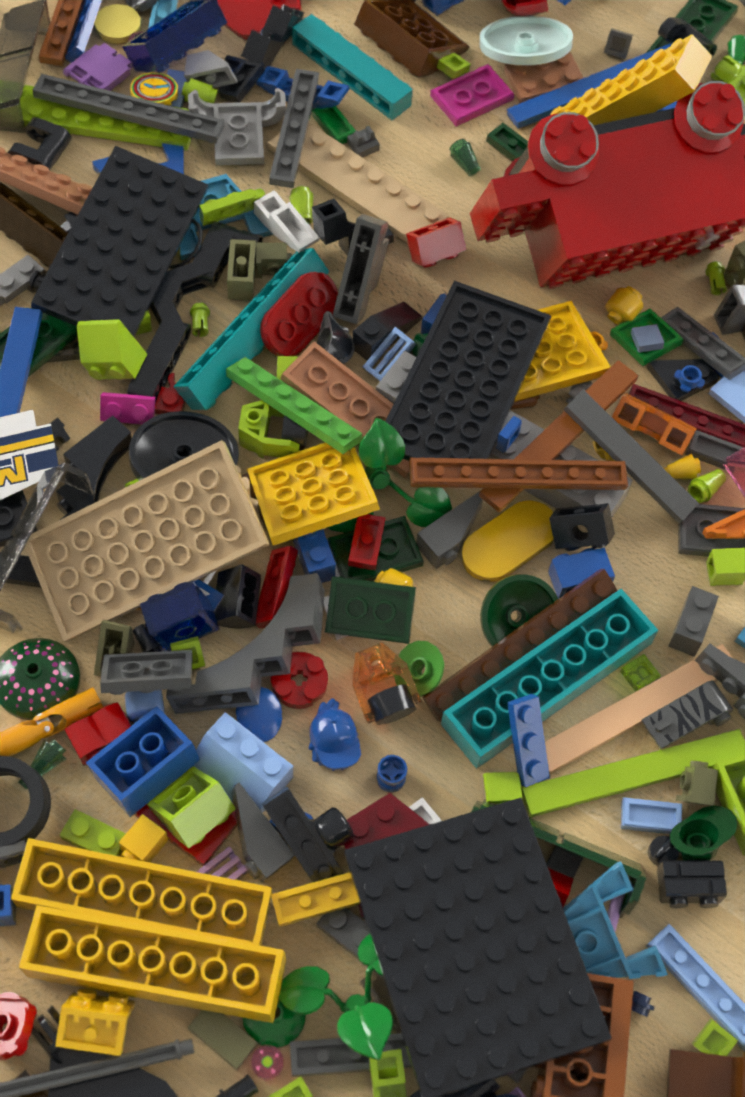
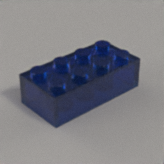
[122,0,228,73]

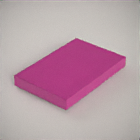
[430,64,515,127]

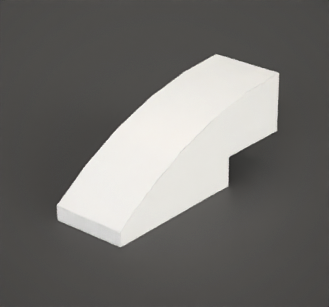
[254,190,320,252]

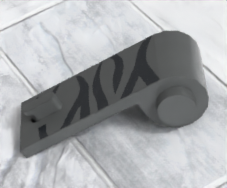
[641,680,733,750]

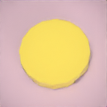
[94,4,141,44]

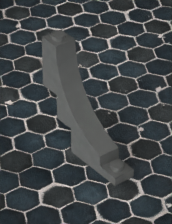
[166,573,325,714]

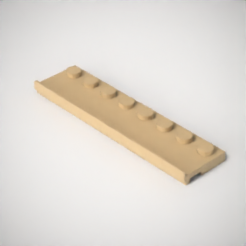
[266,123,449,244]

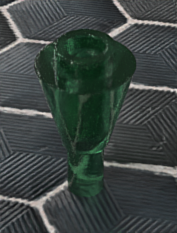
[18,739,67,790]

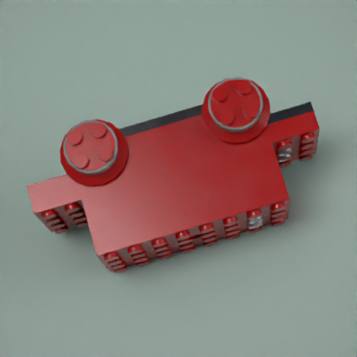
[470,81,745,289]

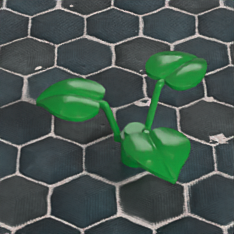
[327,418,453,533]
[278,934,393,1060]

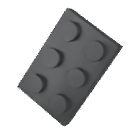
[100,650,192,695]

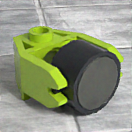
[238,400,308,458]

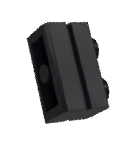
[657,861,727,908]

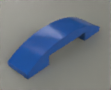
[256,66,349,108]

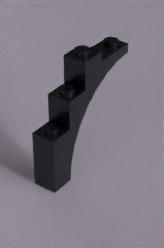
[56,416,132,520]

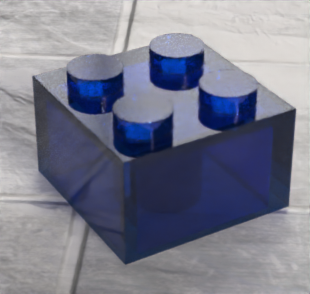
[140,581,220,651]

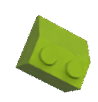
[77,320,147,380]
[147,766,236,848]

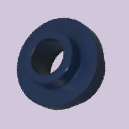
[631,990,655,1017]

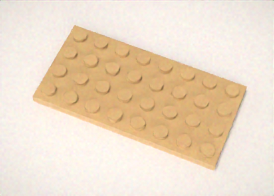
[22,440,270,642]

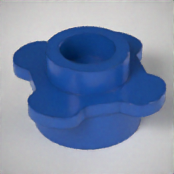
[674,365,705,392]

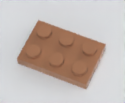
[504,52,583,103]

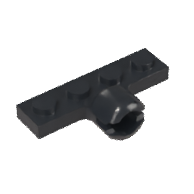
[262,787,354,882]

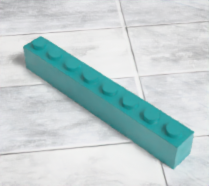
[173,248,330,410]

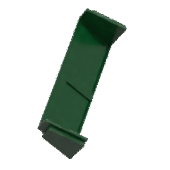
[472,799,646,918]

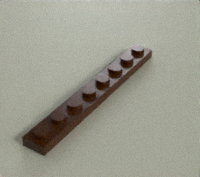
[422,569,618,722]

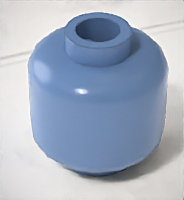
[125,690,165,722]

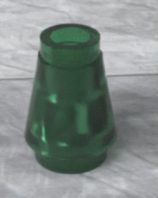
[449,139,481,176]

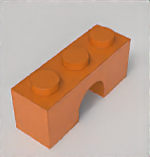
[612,393,697,455]

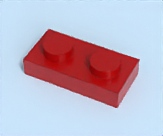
[348,514,386,570]

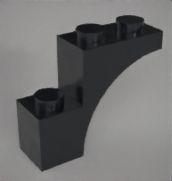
[241,4,305,68]
[311,198,394,256]

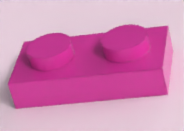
[100,392,155,424]

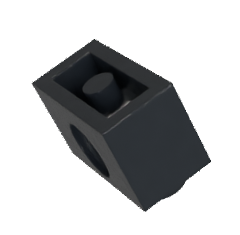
[549,503,615,551]

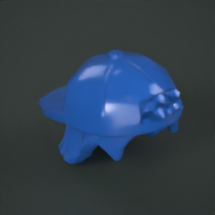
[309,698,361,771]

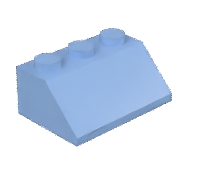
[192,712,293,813]

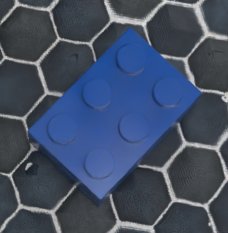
[86,706,200,817]

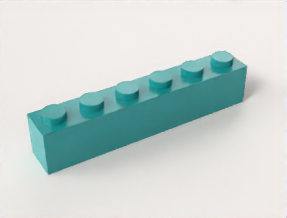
[292,14,413,121]

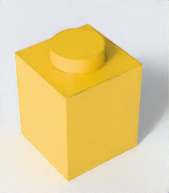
[119,814,168,863]

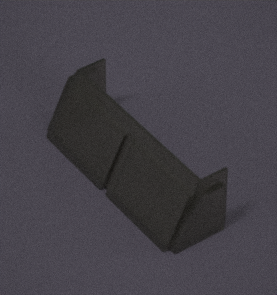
[0,0,50,133]
[0,463,94,633]

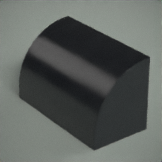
[212,564,261,629]

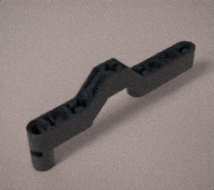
[127,221,263,403]

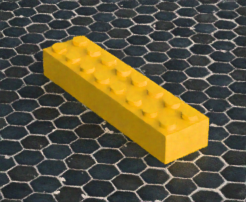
[551,34,712,125]
[11,838,272,946]
[19,905,287,1023]

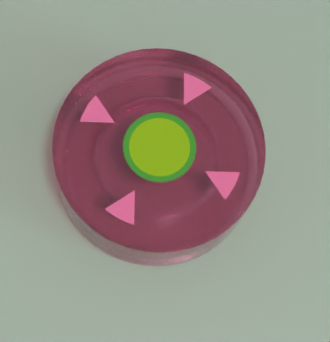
[251,1045,284,1080]

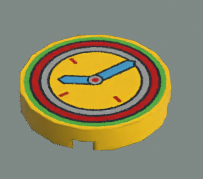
[130,72,178,106]

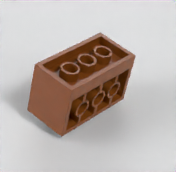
[530,973,634,1097]

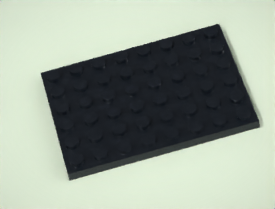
[344,797,612,1097]

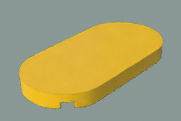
[462,500,554,582]

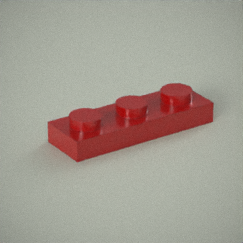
[256,545,298,629]

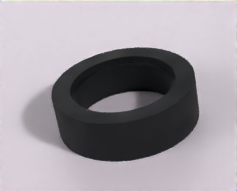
[0,756,51,847]

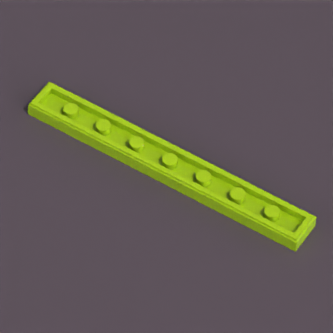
[521,729,745,818]

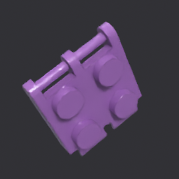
[63,43,133,91]

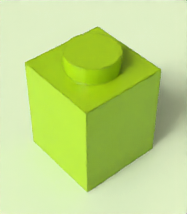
[706,548,745,586]

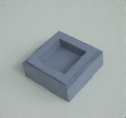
[631,324,664,353]

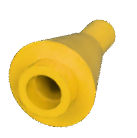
[664,454,701,479]

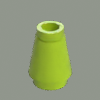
[289,186,313,224]
[688,469,726,503]

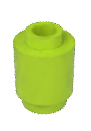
[181,78,218,103]

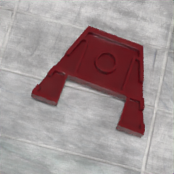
[344,793,430,919]

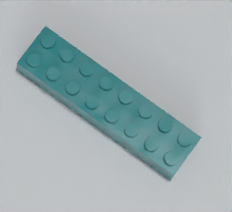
[441,588,658,769]

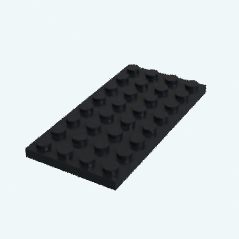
[31,145,208,337]
[385,280,551,461]

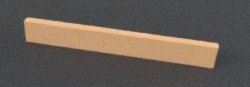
[545,644,733,775]

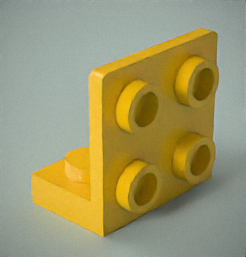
[55,989,135,1056]

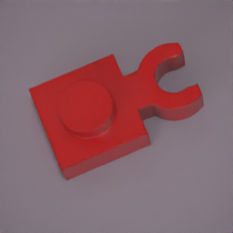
[155,373,186,415]

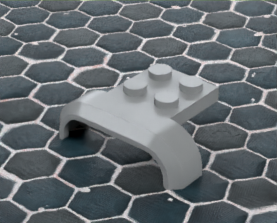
[188,88,286,165]

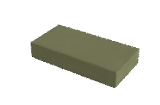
[188,1010,258,1070]

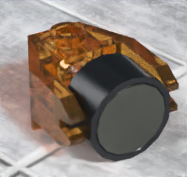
[352,642,422,725]

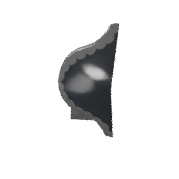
[317,311,354,364]

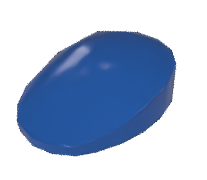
[236,687,282,742]

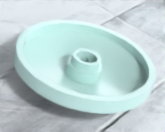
[480,16,573,65]

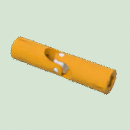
[0,687,104,757]

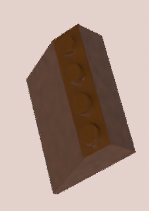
[354,0,470,77]

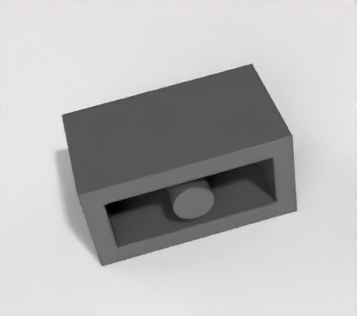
[668,586,719,657]

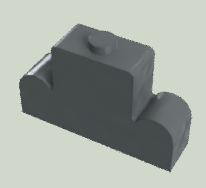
[333,214,389,324]

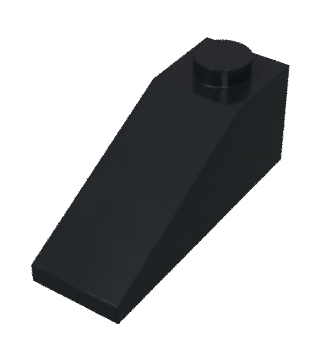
[352,302,423,361]

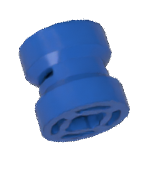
[376,755,407,793]

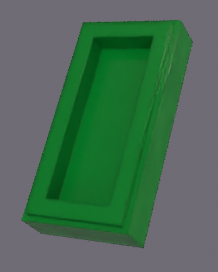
[312,106,356,145]

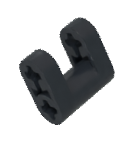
[658,17,717,57]
[7,117,72,171]

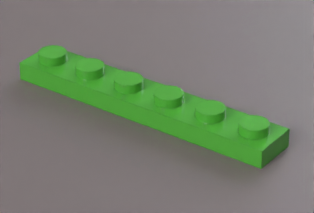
[226,357,362,454]

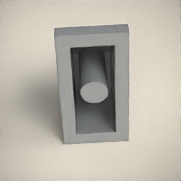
[184,50,237,88]

